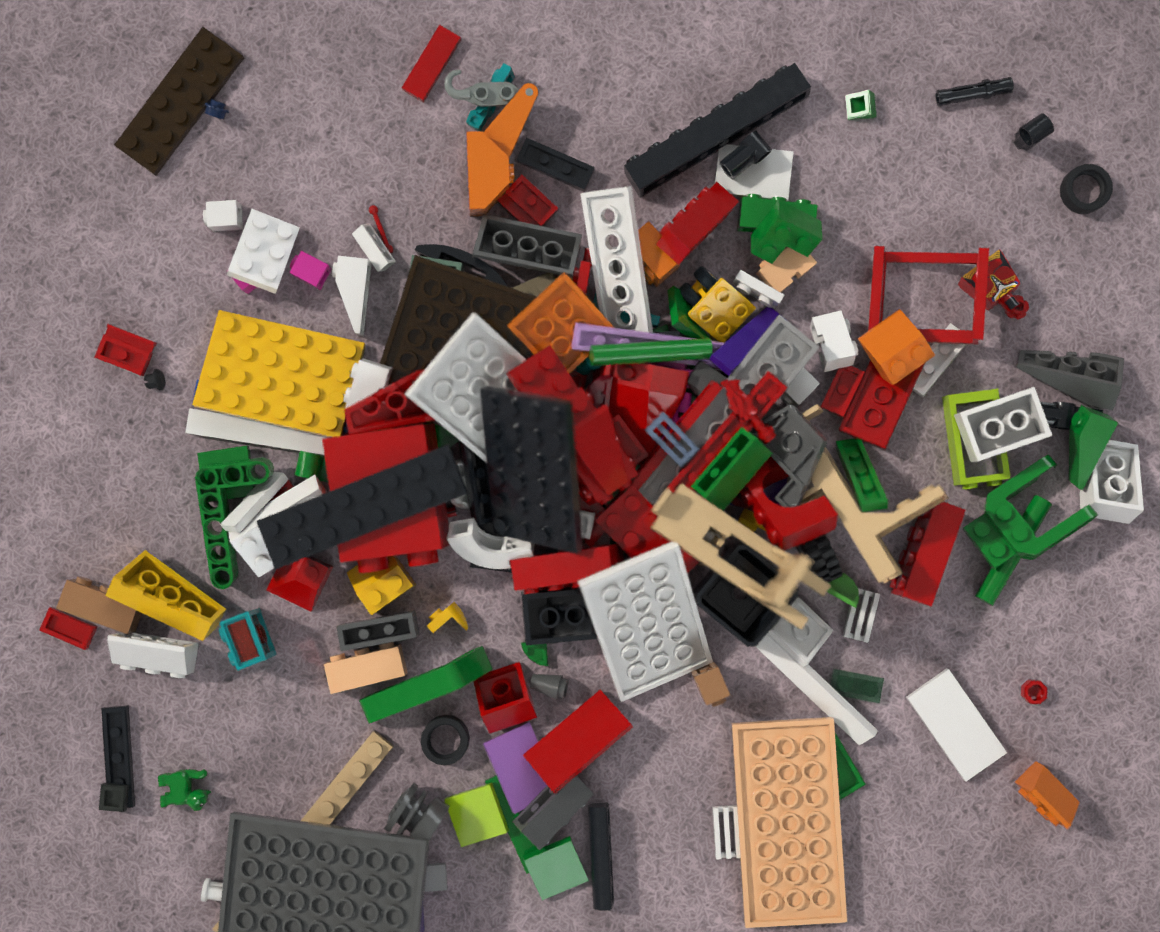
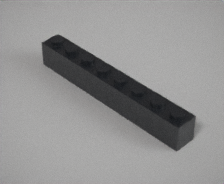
[624,63,811,198]

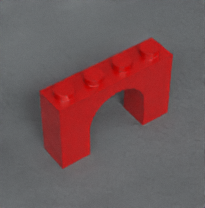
[740,456,838,551]

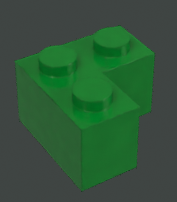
[751,200,823,264]

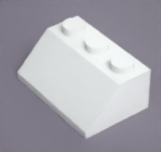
[107,632,199,678]

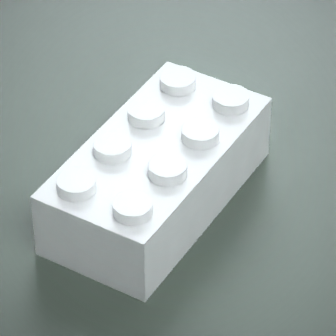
[228,475,327,578]

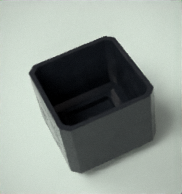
[692,543,798,647]

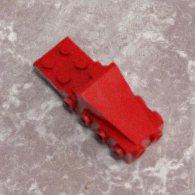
[506,345,638,506]

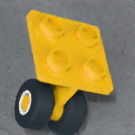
[679,266,756,342]

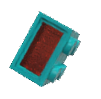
[219,608,277,671]

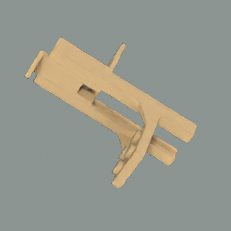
[799,404,949,584]
[650,484,831,629]

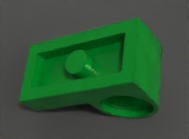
[294,451,328,482]

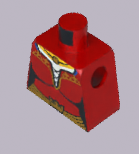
[958,249,1020,314]

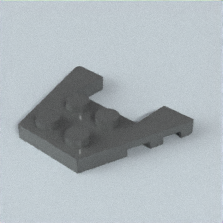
[750,405,828,507]

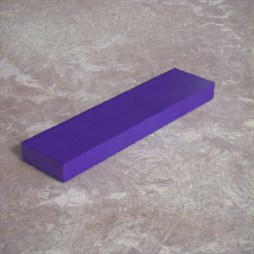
[709,307,784,376]

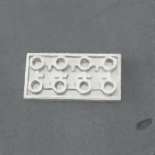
[906,668,1007,781]

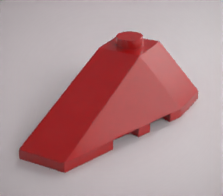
[344,369,435,435]

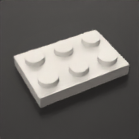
[227,209,300,294]

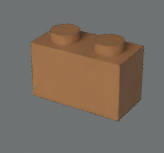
[691,662,730,707]

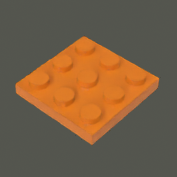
[507,272,613,374]

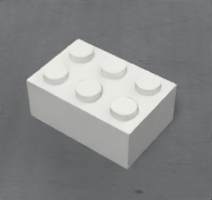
[954,387,1052,462]

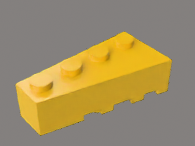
[105,550,226,641]

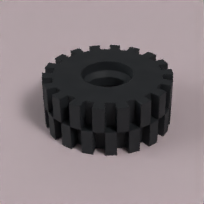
[796,534,843,583]

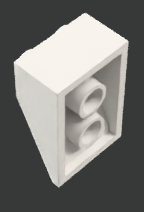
[1079,440,1144,524]

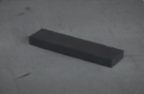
[101,705,135,808]

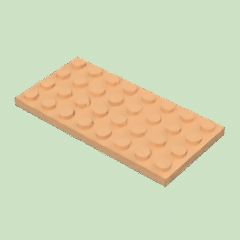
[731,717,847,928]

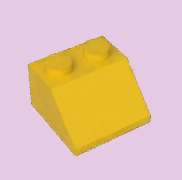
[347,555,416,615]

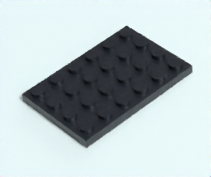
[480,386,583,554]

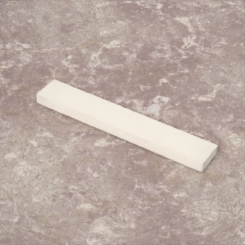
[185,408,329,455]
[755,633,878,745]

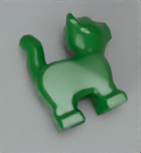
[158,769,211,811]

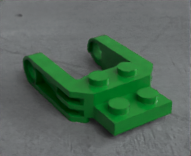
[963,455,1098,570]

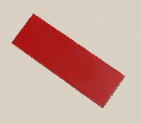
[402,25,461,103]

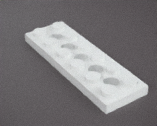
[581,186,653,333]

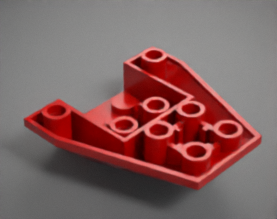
[593,363,689,465]

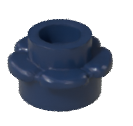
[204,99,229,120]

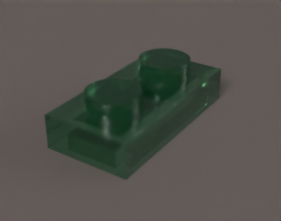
[830,668,884,703]

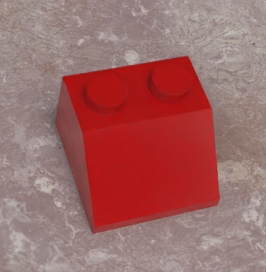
[473,662,537,734]

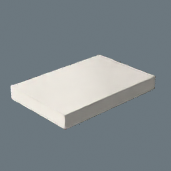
[715,144,793,201]

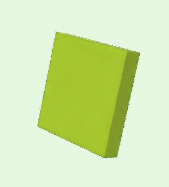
[444,783,509,847]

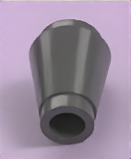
[530,674,569,700]

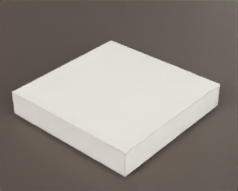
[768,597,834,667]

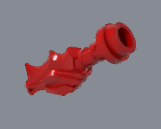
[720,379,776,444]

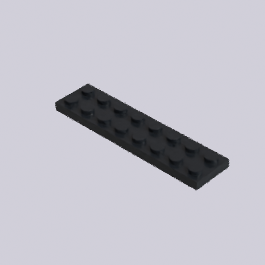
[256,445,468,569]

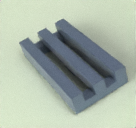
[644,412,700,467]

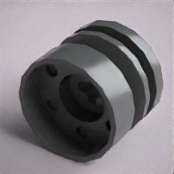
[384,783,450,840]

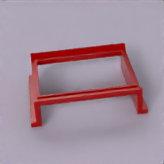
[868,246,989,345]

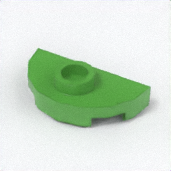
[827,573,859,608]

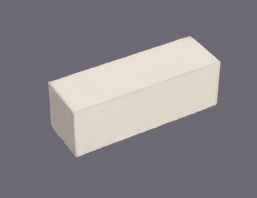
[352,224,396,272]

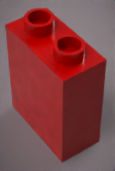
[322,424,450,573]

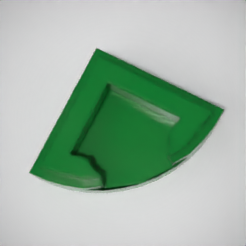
[521,642,548,666]

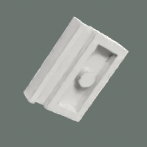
[732,270,784,309]

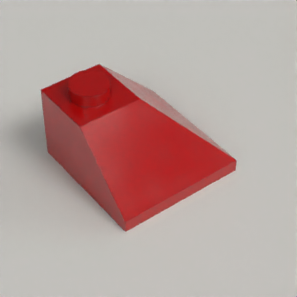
[266,556,333,612]

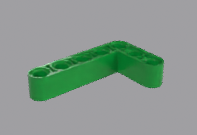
[195,458,274,589]
[359,646,493,723]

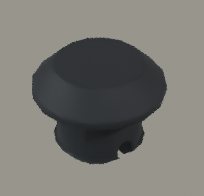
[144,369,166,391]

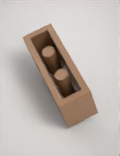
[56,576,142,634]

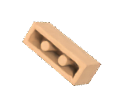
[324,642,408,694]

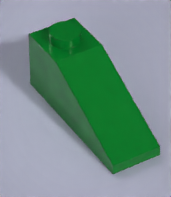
[1068,405,1118,490]

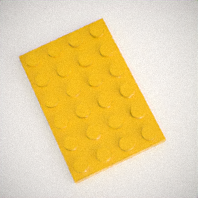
[192,310,366,438]

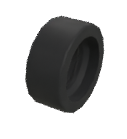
[1060,164,1113,214]
[420,714,470,765]

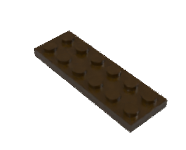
[114,27,244,176]

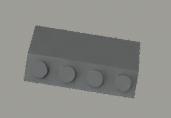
[472,214,582,277]

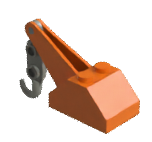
[444,69,538,216]

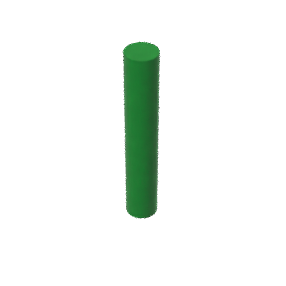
[589,338,713,366]
[975,495,1052,606]

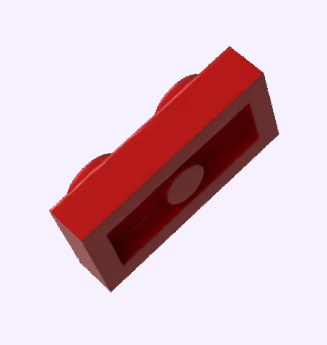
[820,366,865,418]

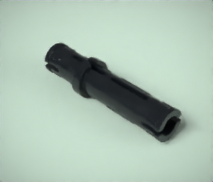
[935,77,1014,106]

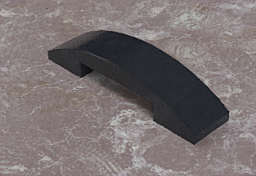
[415,244,508,287]

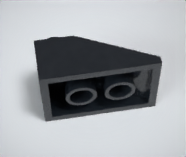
[521,588,598,646]

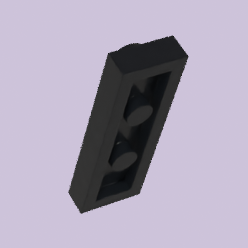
[516,137,595,192]

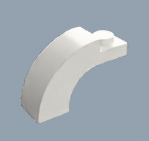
[447,518,534,569]

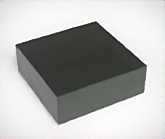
[99,783,129,812]

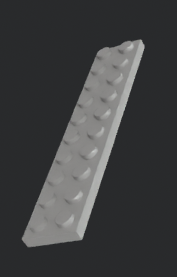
[638,315,819,506]

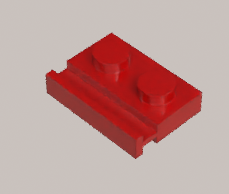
[497,174,558,226]
[94,324,157,376]

